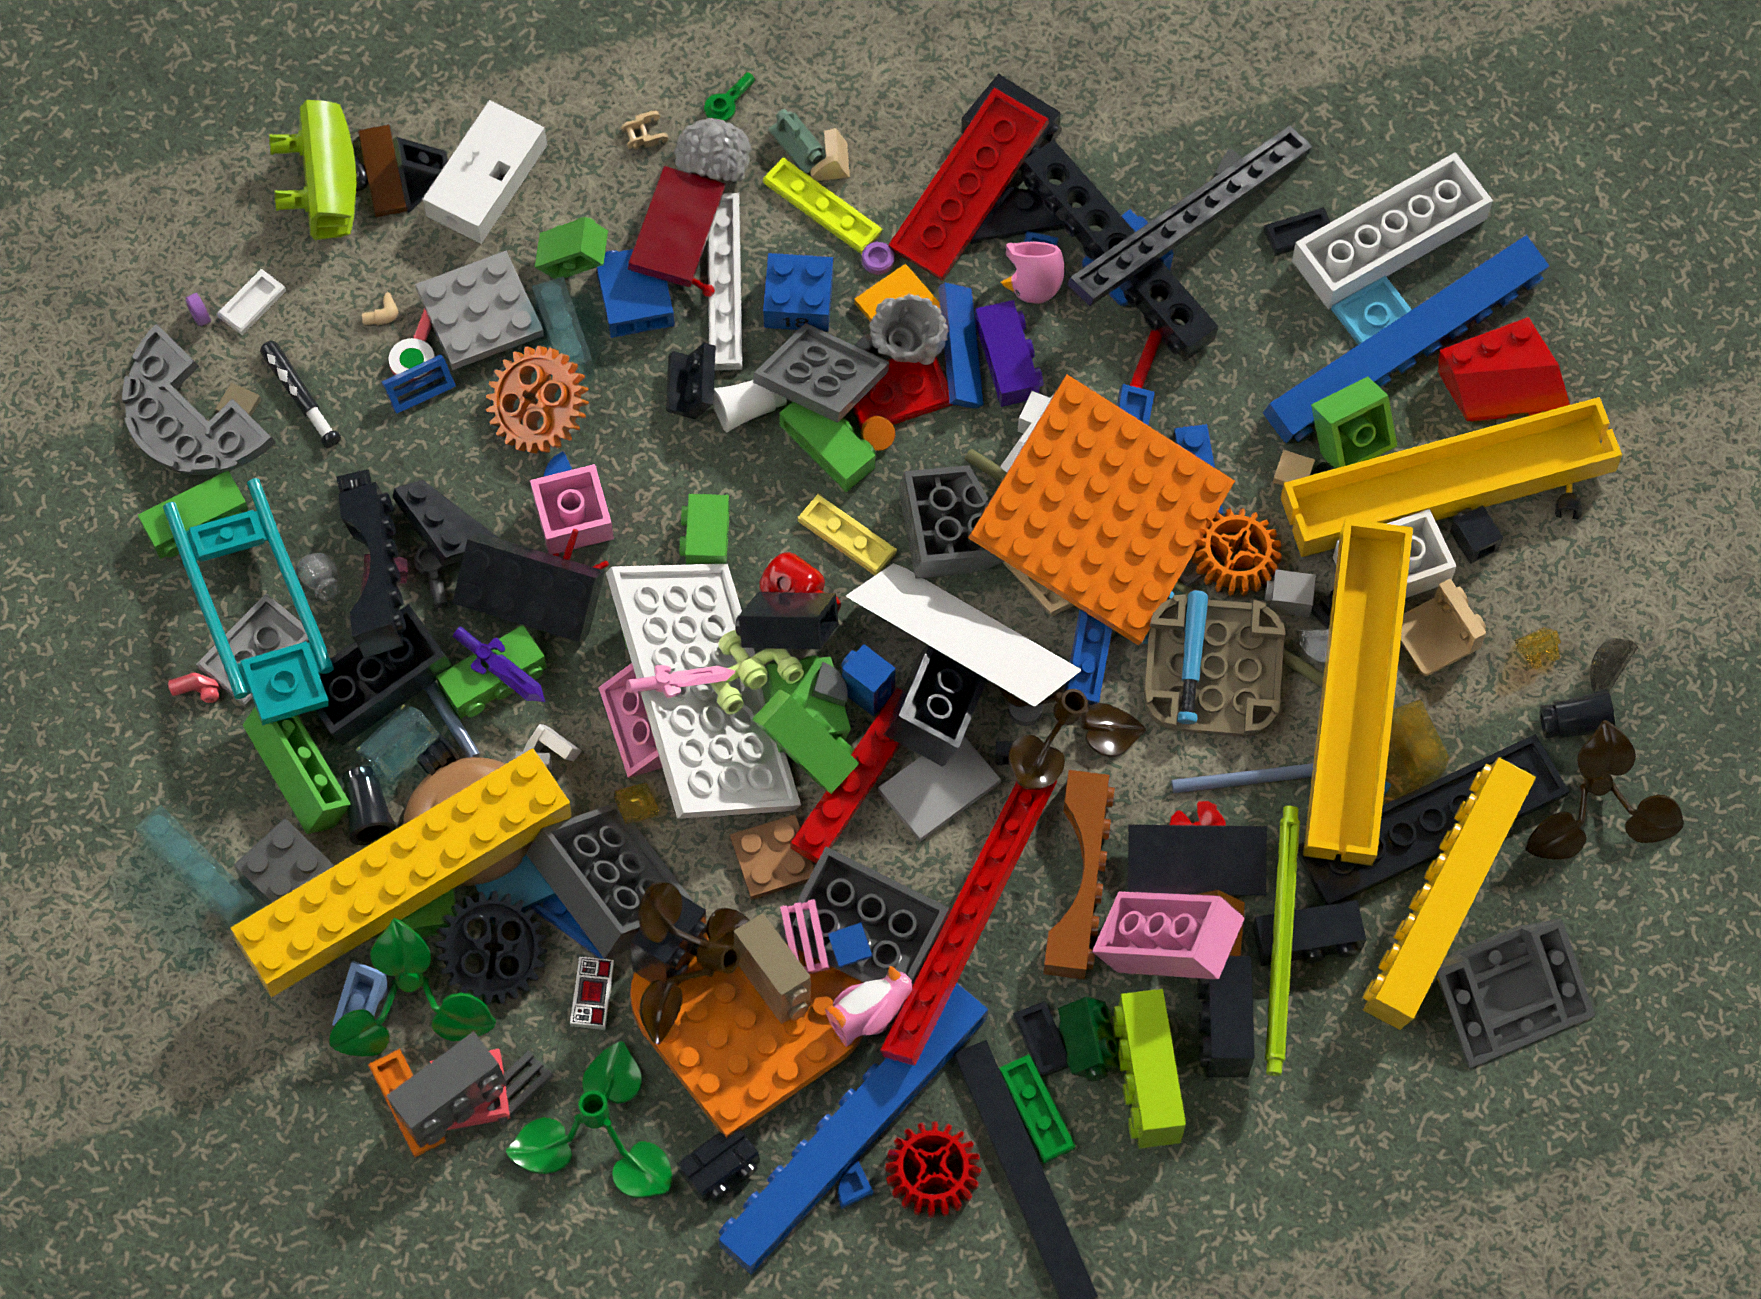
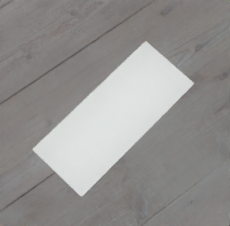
[846,563,1081,707]

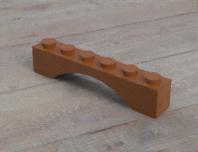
[1043,770,1115,980]

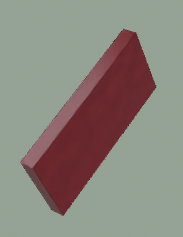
[628,166,726,287]

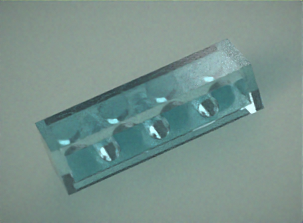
[135,805,258,932]

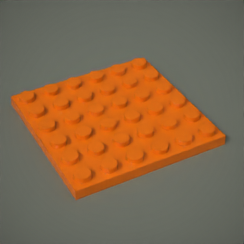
[968,374,1235,646]

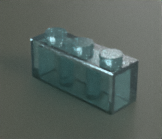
[532,277,594,380]

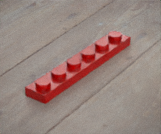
[790,687,902,864]

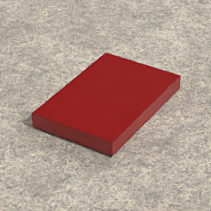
[852,357,954,430]

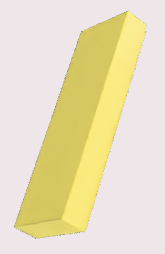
[797,494,897,575]

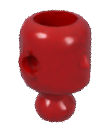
[759,552,841,612]

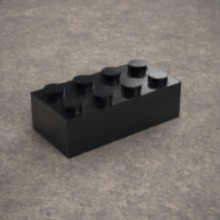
[452,533,605,642]
[315,604,453,746]

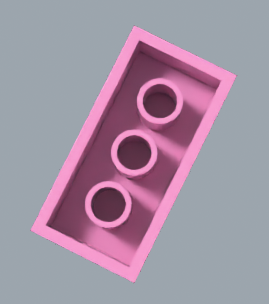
[1092,892,1244,979]

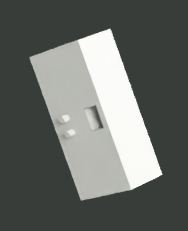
[423,100,547,244]

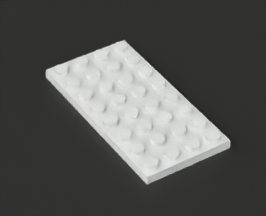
[606,564,801,819]

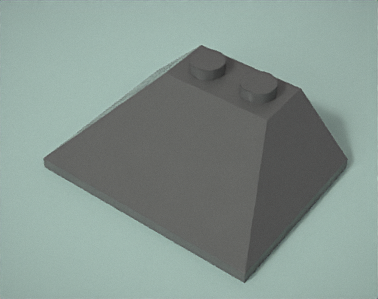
[1436,918,1595,1068]

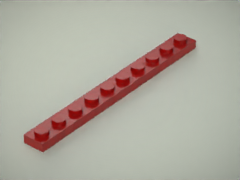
[881,780,1057,1066]

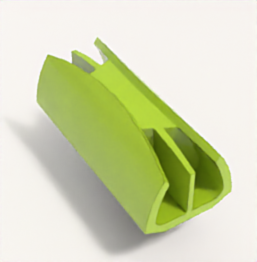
[269,100,356,240]

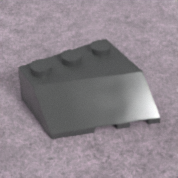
[898,465,1005,579]

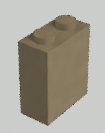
[734,913,811,1024]

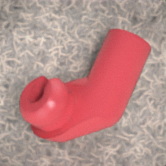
[168,673,220,703]

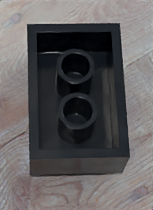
[883,644,987,767]
[1197,956,1255,1078]

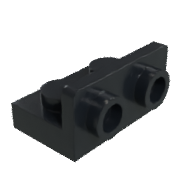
[666,343,716,419]

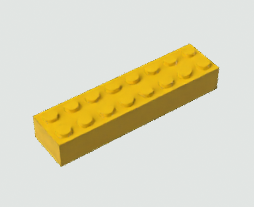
[1362,758,1536,1030]

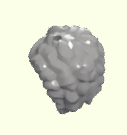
[673,118,751,181]
[870,294,949,365]

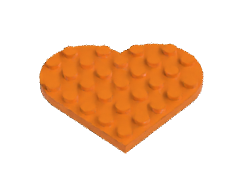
[631,937,863,1138]

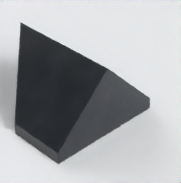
[393,137,448,214]

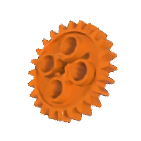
[486,346,589,454]

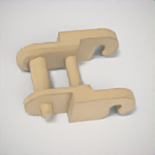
[621,111,668,149]

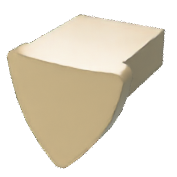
[811,128,850,181]

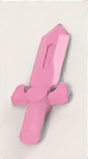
[626,665,736,698]

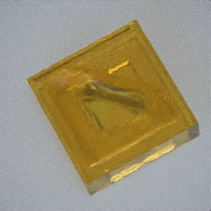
[614,782,659,824]

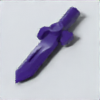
[452,626,545,702]

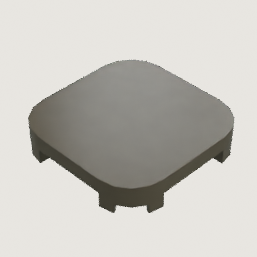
[1144,594,1285,736]

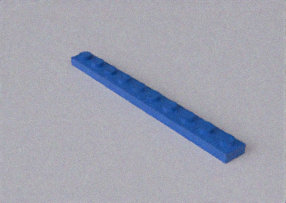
[1064,384,1155,705]

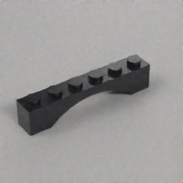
[339,481,406,658]

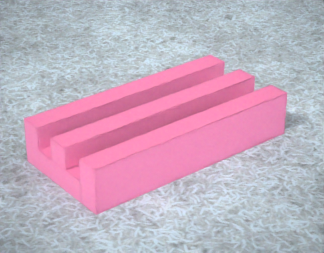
[780,899,830,974]

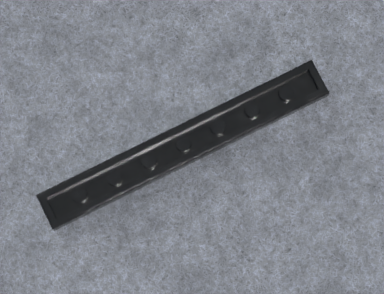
[954,1040,1098,1299]

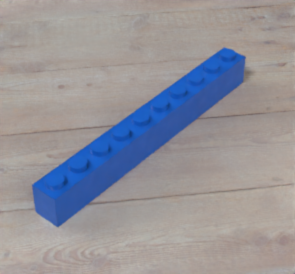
[1263,235,1549,444]
[718,983,988,1274]

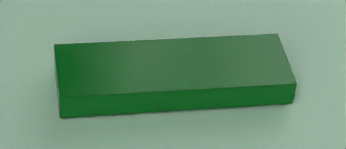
[999,1054,1076,1164]

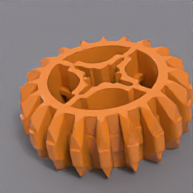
[1192,508,1282,597]

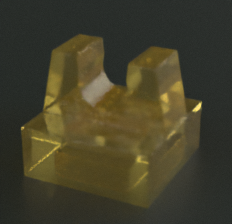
[1514,627,1561,669]

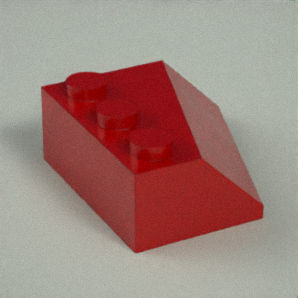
[1438,317,1570,422]

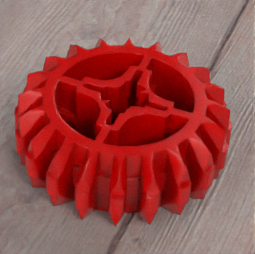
[885,1121,981,1218]

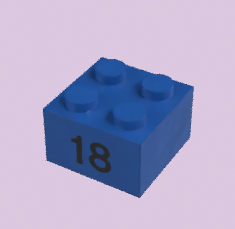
[763,253,833,332]

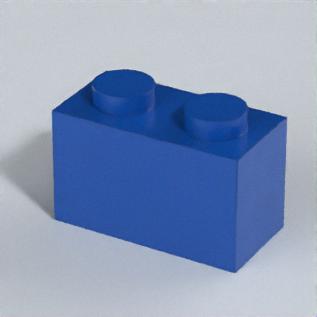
[841,644,896,717]

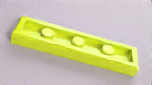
[763,157,882,255]

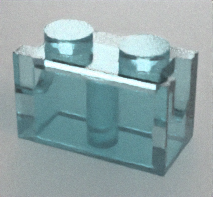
[356,704,440,782]

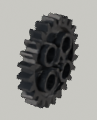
[433,891,547,1005]

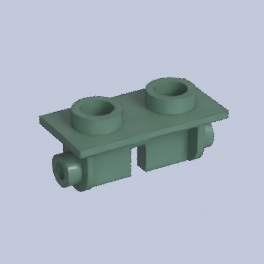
[768,109,826,174]

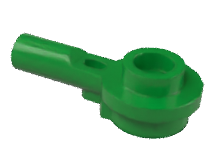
[704,72,755,122]

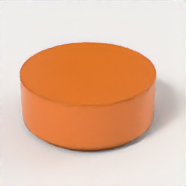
[861,416,895,451]

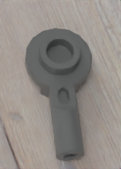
[414,544,448,608]

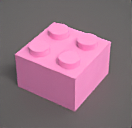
[530,464,614,555]

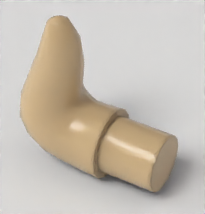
[362,292,398,326]

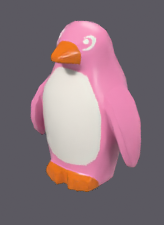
[825,966,912,1047]

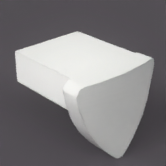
[523,724,582,762]

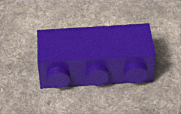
[975,300,1044,407]

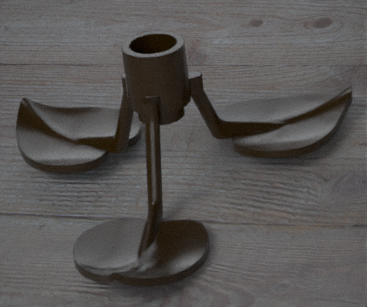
[998,686,1146,790]
[1525,720,1684,859]
[638,882,750,1045]

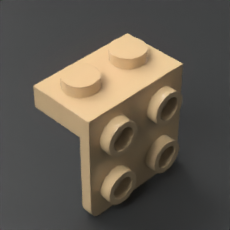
[1400,578,1486,676]

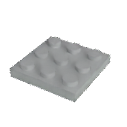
[415,251,544,370]

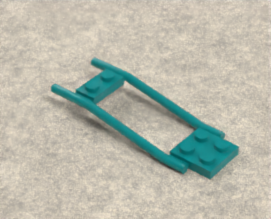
[163,478,334,725]

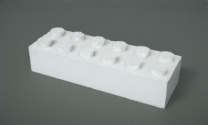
[1292,152,1493,310]

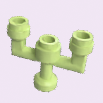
[710,630,804,714]

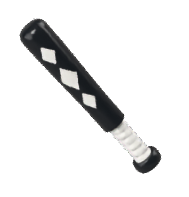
[260,341,341,448]

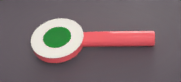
[389,308,435,382]

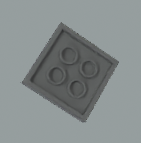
[753,323,889,423]

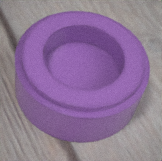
[862,242,894,275]
[185,293,211,327]

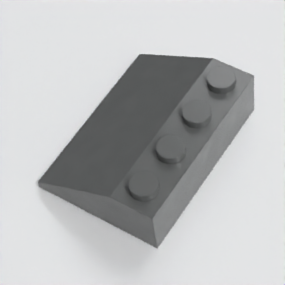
[526,802,693,959]
[779,847,950,984]

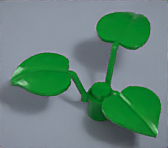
[329,918,496,1057]
[506,1041,672,1198]

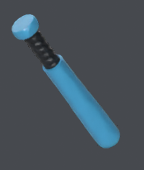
[1177,590,1208,724]

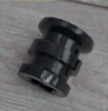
[414,733,460,776]

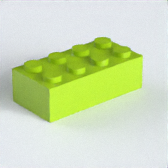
[1112,989,1186,1149]

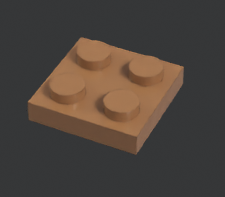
[730,814,814,900]

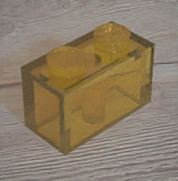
[1390,699,1450,783]

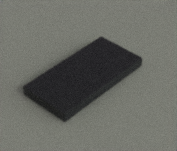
[1127,824,1267,896]

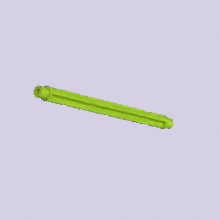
[1264,806,1300,1076]

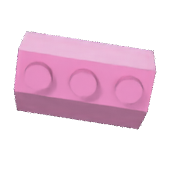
[598,663,662,778]

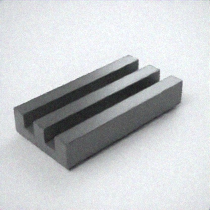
[483,1050,554,1126]

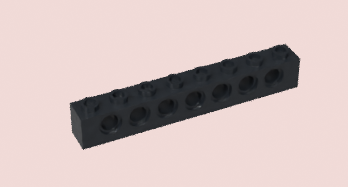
[1021,140,1219,361]

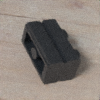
[677,1129,760,1203]

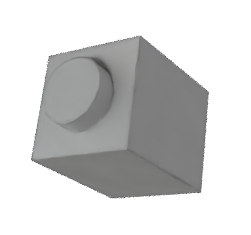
[1264,570,1316,617]

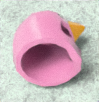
[1000,242,1064,304]

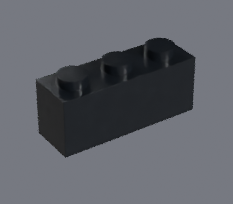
[1252,900,1367,967]

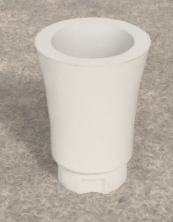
[713,380,787,432]

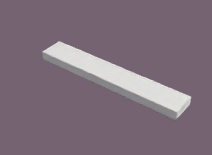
[707,193,742,370]

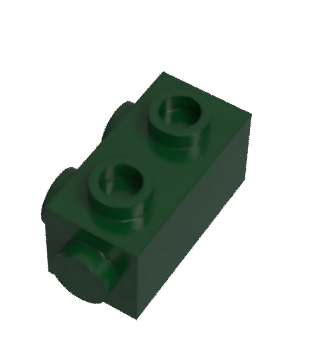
[1058,996,1120,1081]

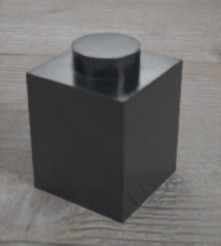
[1450,505,1503,564]

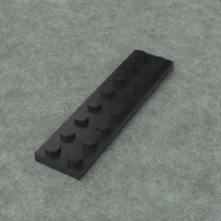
[1297,734,1569,905]

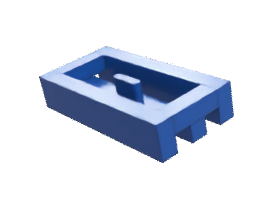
[382,354,456,414]

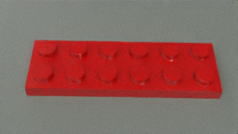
[888,88,1049,281]

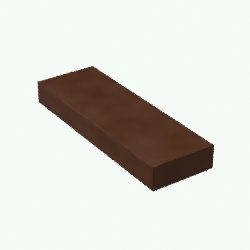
[358,124,407,217]

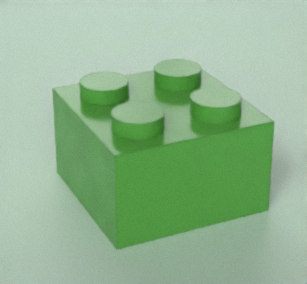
[1311,376,1397,469]

